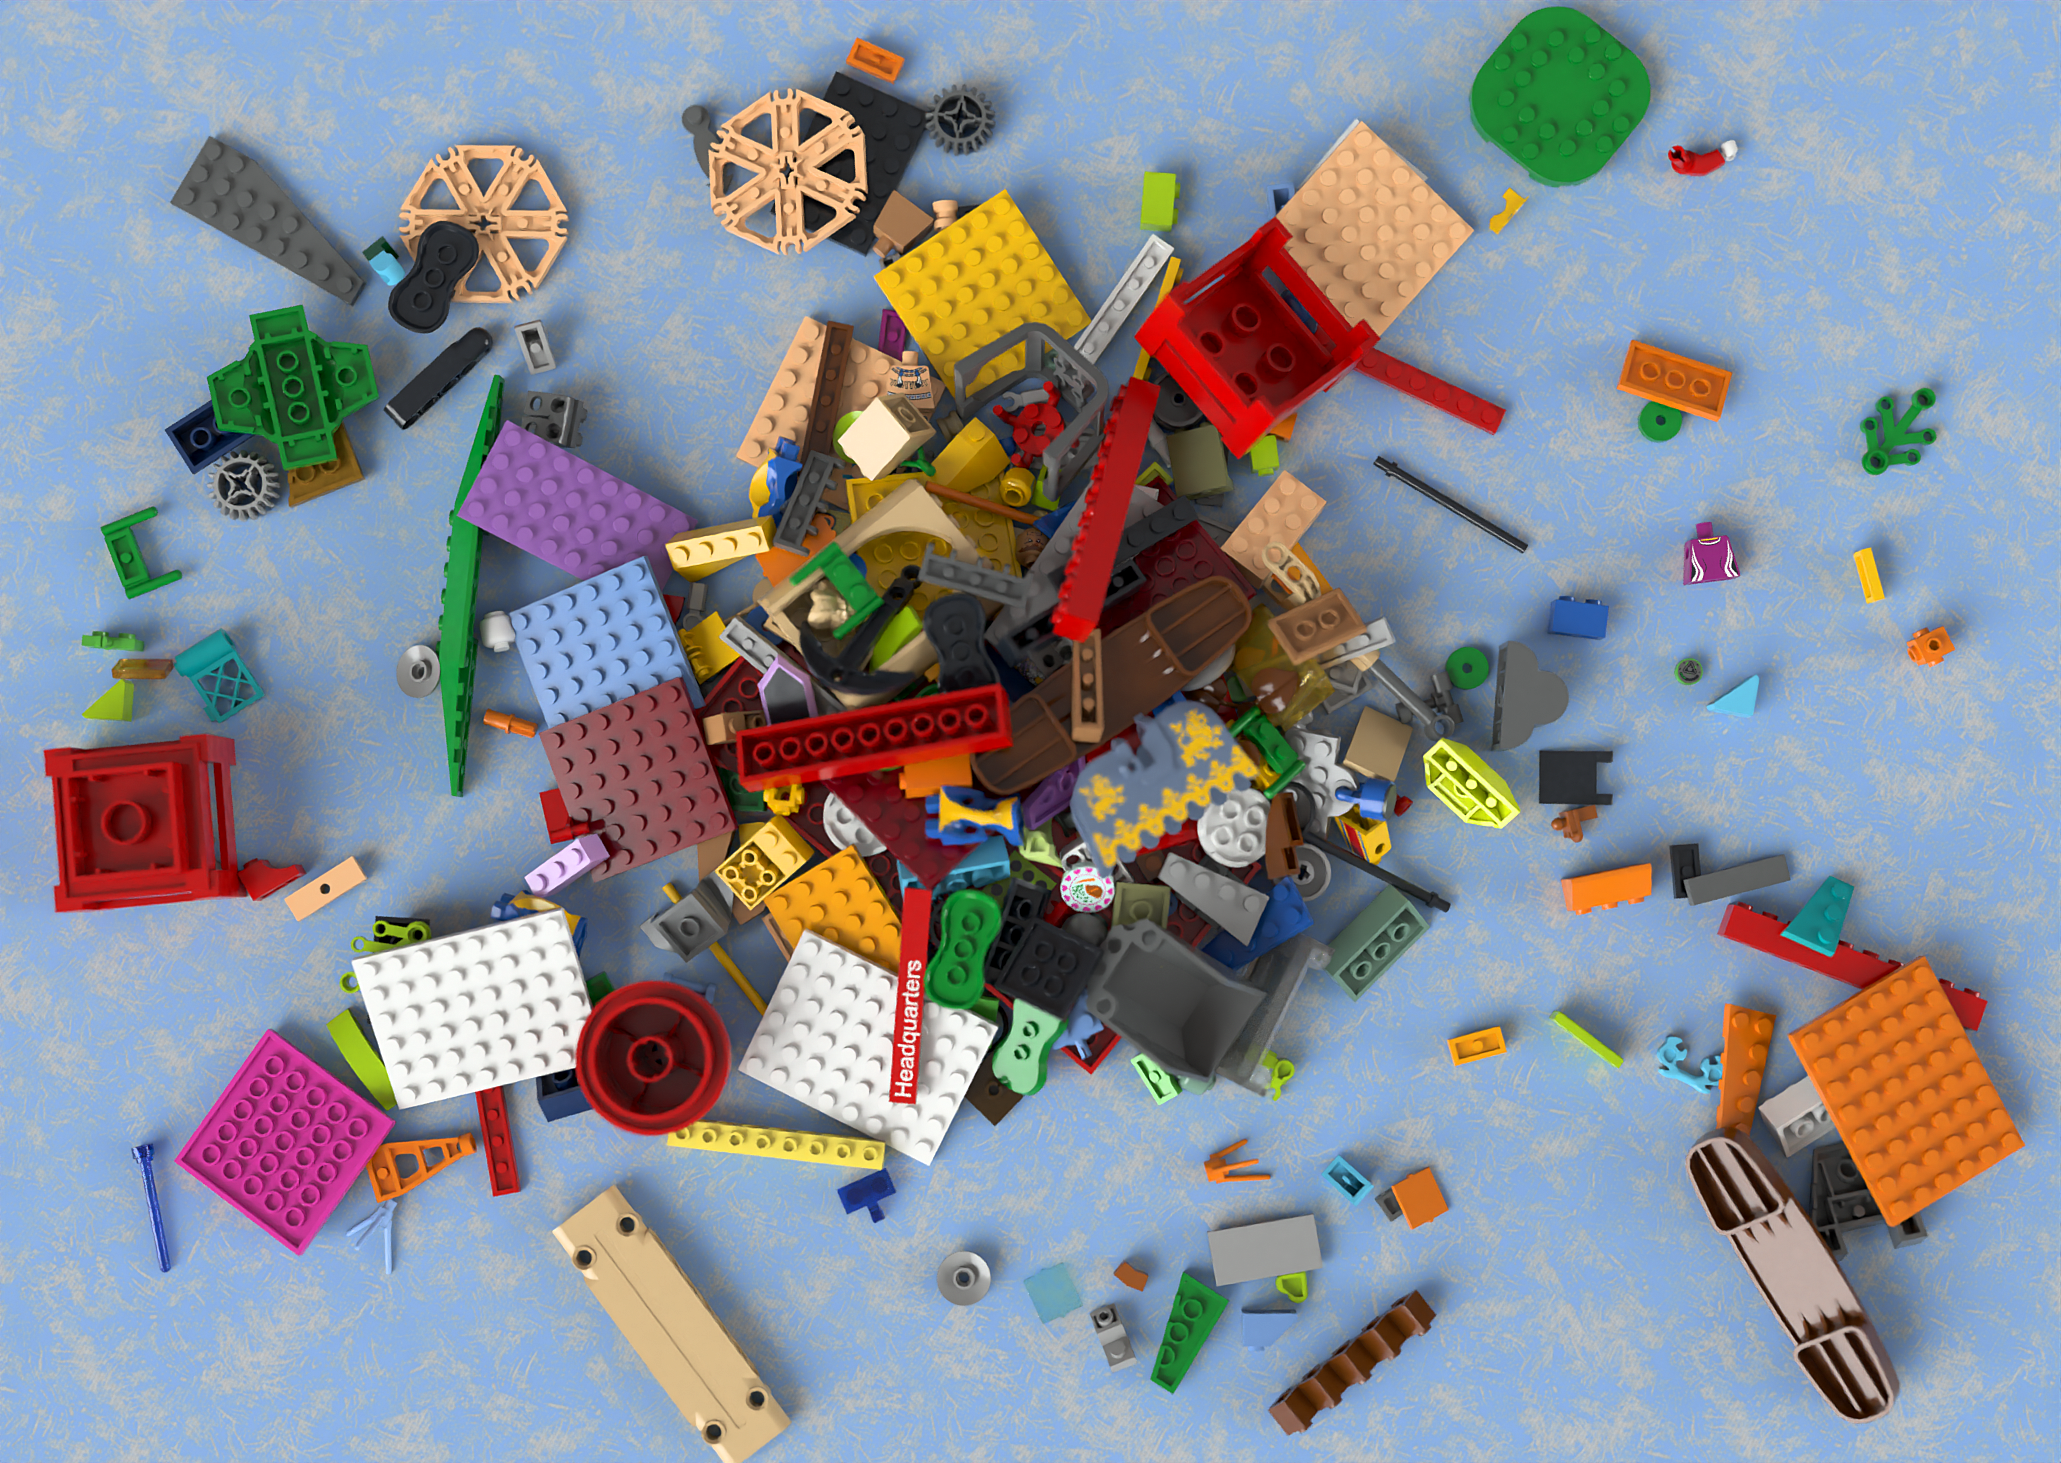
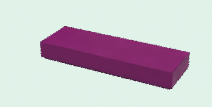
[878,309,907,362]

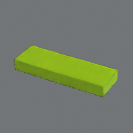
[1549,1011,1624,1069]

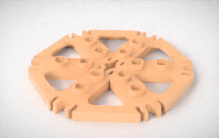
[709,88,868,255]
[399,145,569,303]

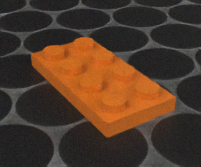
[1616,340,1732,422]

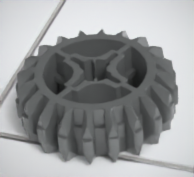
[925,84,996,156]

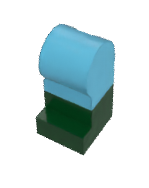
[362,236,405,286]

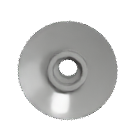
[396,645,440,698]
[937,1251,991,1306]

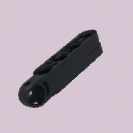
[384,327,493,430]

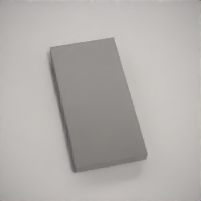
[1207,1213,1323,1286]

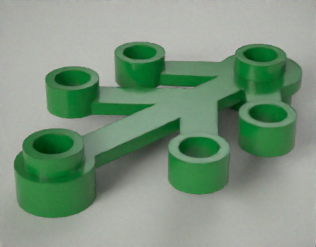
[1860,388,1937,475]

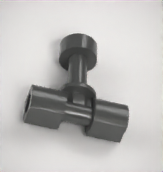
[1395,671,1464,724]

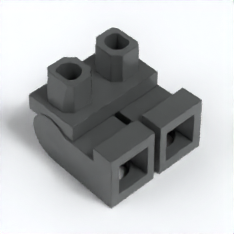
[521,390,588,448]

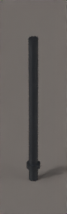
[1373,455,1528,554]
[1300,827,1451,913]

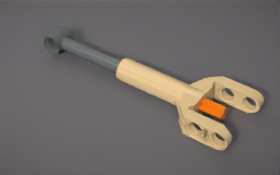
[1261,542,1455,742]

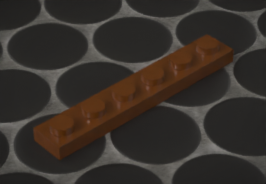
[798,321,854,477]

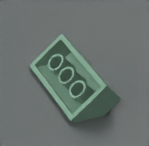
[1314,884,1430,1002]

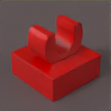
[1044,900,1077,929]

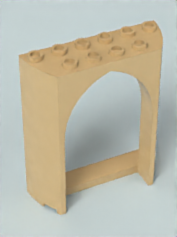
[757,478,1005,711]

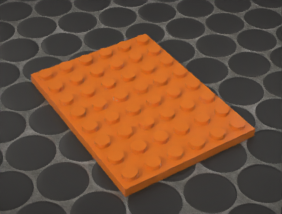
[1787,956,2025,1227]

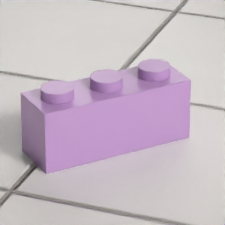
[524,833,610,898]

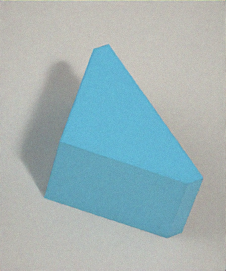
[1706,674,1759,718]
[1321,1155,1374,1206]

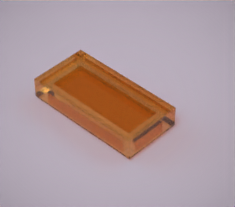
[112,659,174,679]

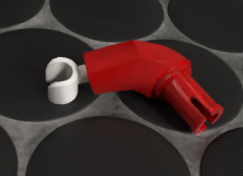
[1668,140,1738,177]

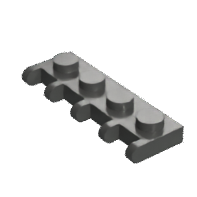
[773,450,846,557]
[918,543,1035,609]

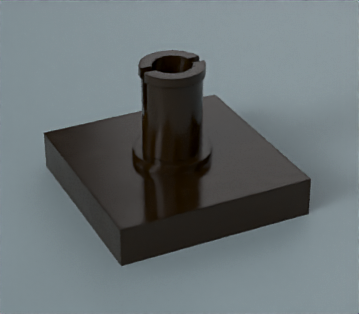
[964,1050,1025,1126]

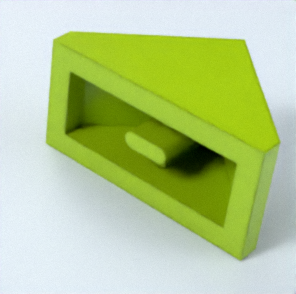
[82,679,134,722]

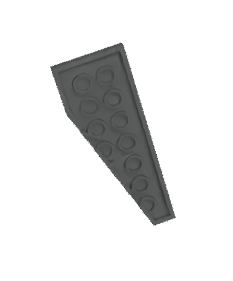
[170,136,366,306]

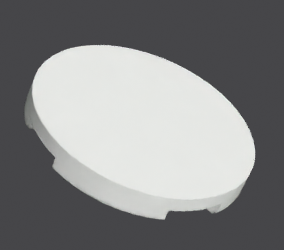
[1198,788,1271,867]
[823,793,887,856]

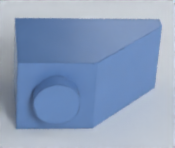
[1241,1309,1297,1351]

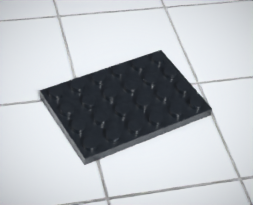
[770,71,929,257]

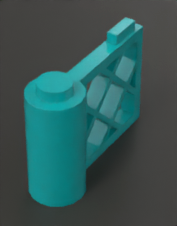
[174,628,265,723]

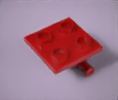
[539,788,590,844]

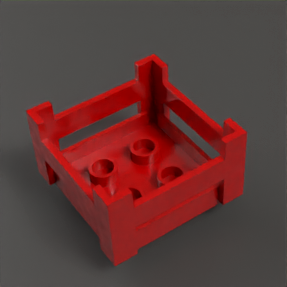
[1134,216,1381,460]
[43,734,247,913]

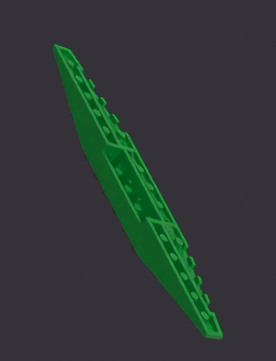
[436,375,505,797]

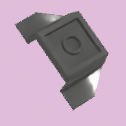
[640,867,734,963]

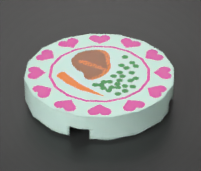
[1061,862,1115,913]

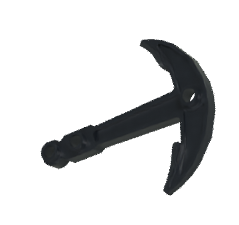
[799,565,923,696]

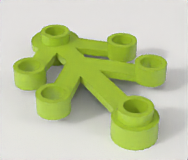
[339,920,432,993]

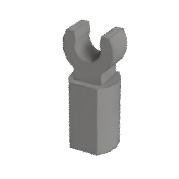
[1003,387,1049,414]

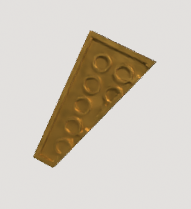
[287,421,365,508]

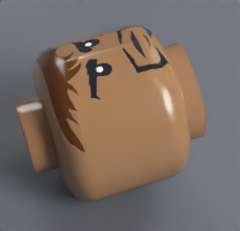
[1015,528,1050,569]

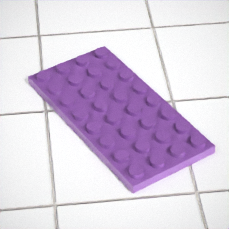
[457,420,698,592]

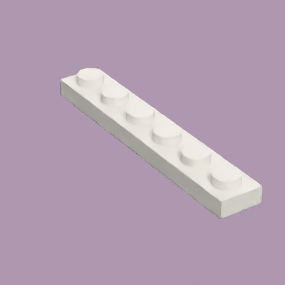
[1072,234,1175,370]

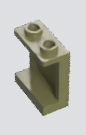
[1166,422,1234,501]

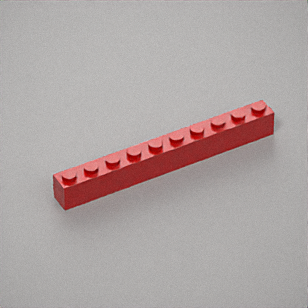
[1717,901,1988,1031]

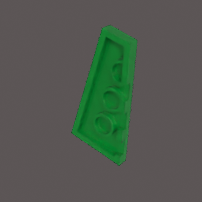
[1150,1272,1230,1394]

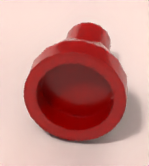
[1393,794,1413,817]

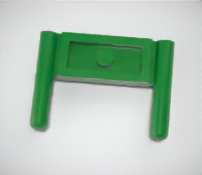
[100,506,182,600]
[789,541,884,639]
[1227,706,1306,799]

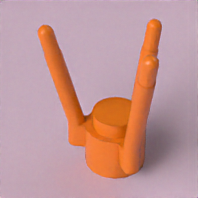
[1204,1139,1271,1184]

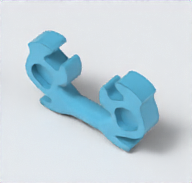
[1657,1036,1723,1094]

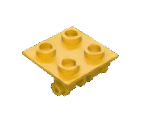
[677,611,741,685]

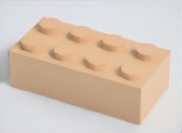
[1220,470,1327,590]

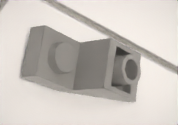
[1089,1303,1138,1373]

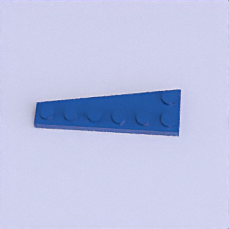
[1201,876,1315,971]

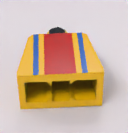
[1334,803,1391,865]

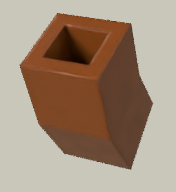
[1113,1260,1148,1292]

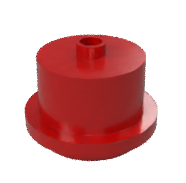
[575,980,731,1136]

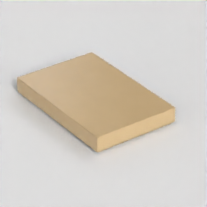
[1342,706,1413,782]

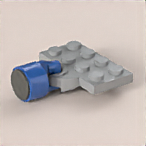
[1279,727,1397,840]

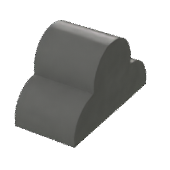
[1491,641,1569,751]

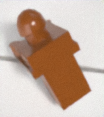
[1551,805,1598,843]

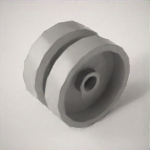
[1270,843,1331,902]

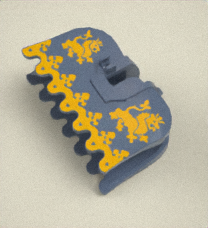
[1070,701,1259,879]

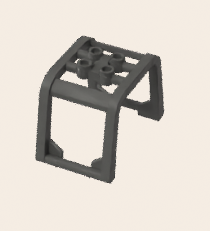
[954,322,1109,502]

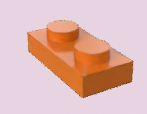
[846,37,905,85]

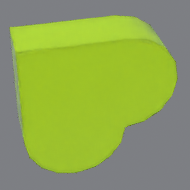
[1275,1271,1308,1303]

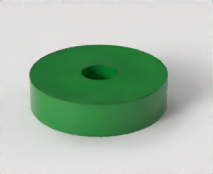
[1638,401,1682,443]
[1445,647,1489,690]

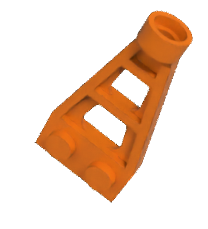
[366,1132,477,1203]

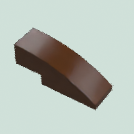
[1265,792,1304,880]

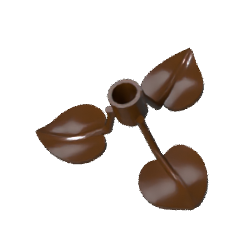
[1184,668,1299,780]

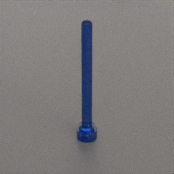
[131,1143,171,1273]

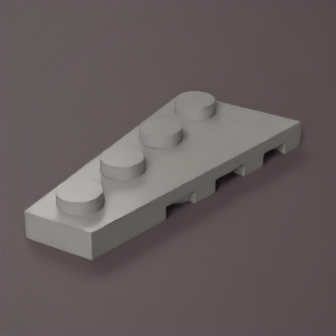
[1158,852,1269,946]

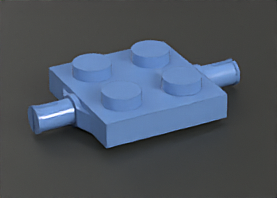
[1052,986,1104,1059]

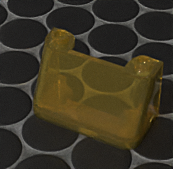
[1225,602,1335,732]

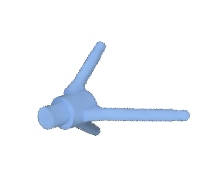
[346,1199,398,1274]

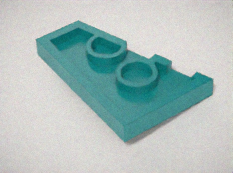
[1781,876,1855,957]

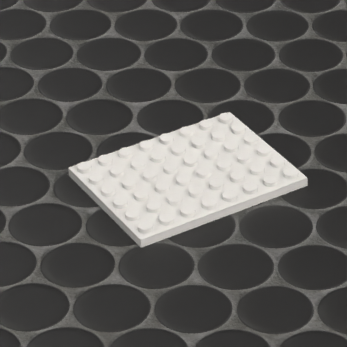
[352,907,593,1110]
[738,928,999,1166]

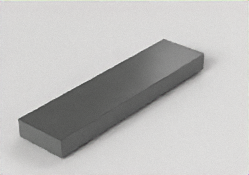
[1684,854,1791,906]

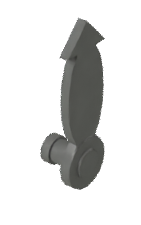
[682,105,733,195]

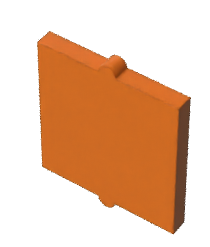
[1391,1167,1449,1229]

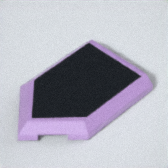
[758,654,819,726]

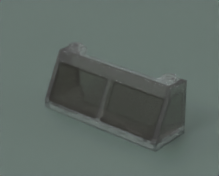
[1215,933,1335,1097]

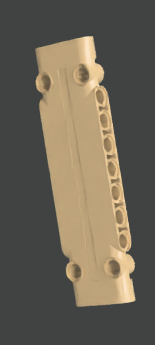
[552,1184,792,1463]

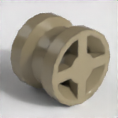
[936,410,964,443]

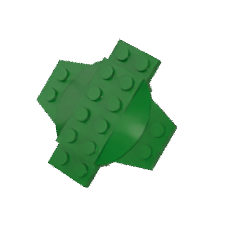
[207,305,380,471]

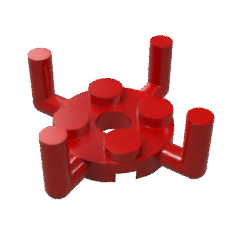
[993,381,1080,470]

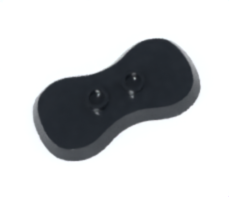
[388,221,479,334]
[923,593,1000,695]

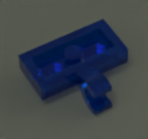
[837,1168,897,1223]

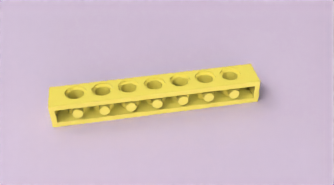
[667,1119,886,1170]

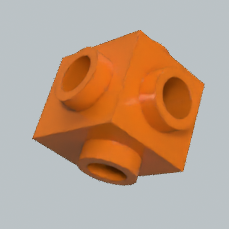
[1906,626,1955,667]

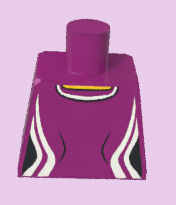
[1683,522,1740,585]

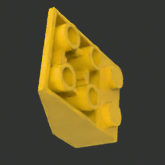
[715,814,815,911]

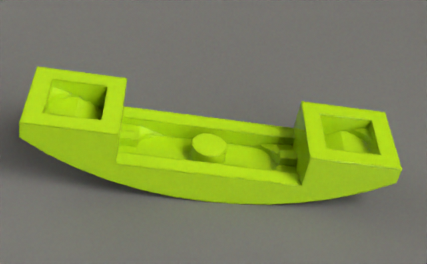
[869,605,923,674]
[326,1008,397,1111]

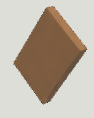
[1268,587,1366,665]

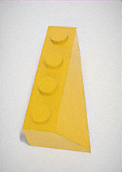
[665,515,777,582]

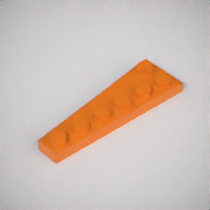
[1715,1003,1776,1136]

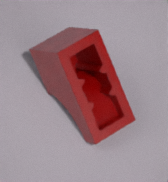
[237,858,307,901]

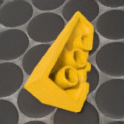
[917,417,1011,505]

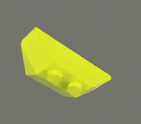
[1423,738,1521,829]

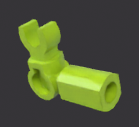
[1245,1040,1295,1101]

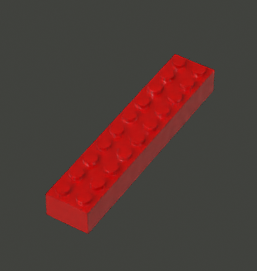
[1051,376,1161,643]
[736,684,1013,792]

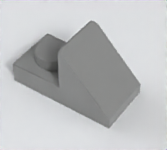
[514,319,556,375]

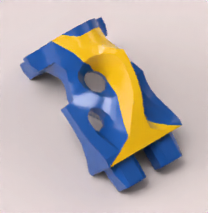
[748,436,802,530]
[925,785,1025,846]
[491,890,588,959]

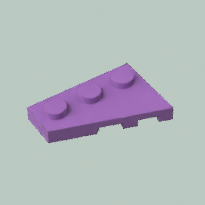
[1022,756,1086,830]

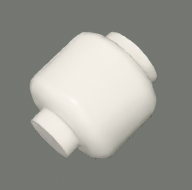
[479,611,515,652]

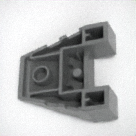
[1809,1143,1928,1262]

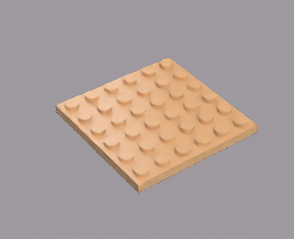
[1275,121,1474,337]
[736,316,946,513]

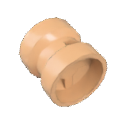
[932,200,959,232]

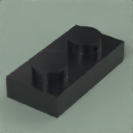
[1669,843,1701,899]

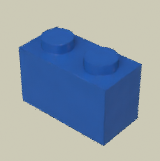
[1547,596,1609,640]

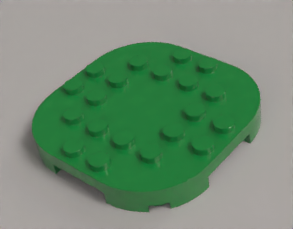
[1468,6,1651,188]

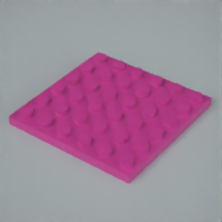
[174,1029,396,1256]

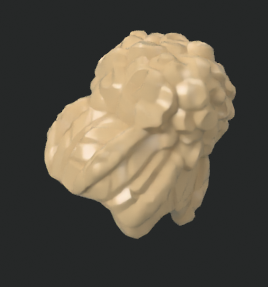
[803,579,860,630]

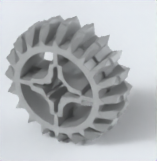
[206,450,281,522]

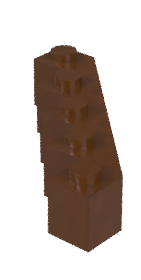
[1268,1290,1436,1436]

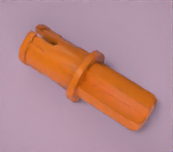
[483,708,538,738]

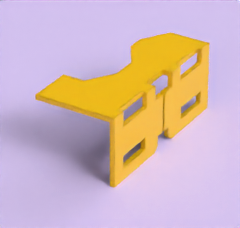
[1489,187,1529,235]

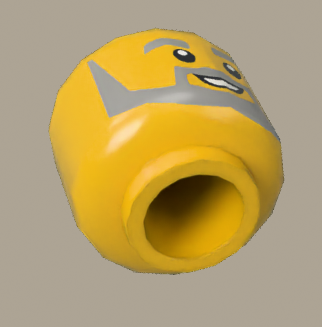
[999,467,1036,507]

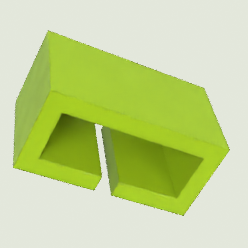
[1140,171,1180,232]

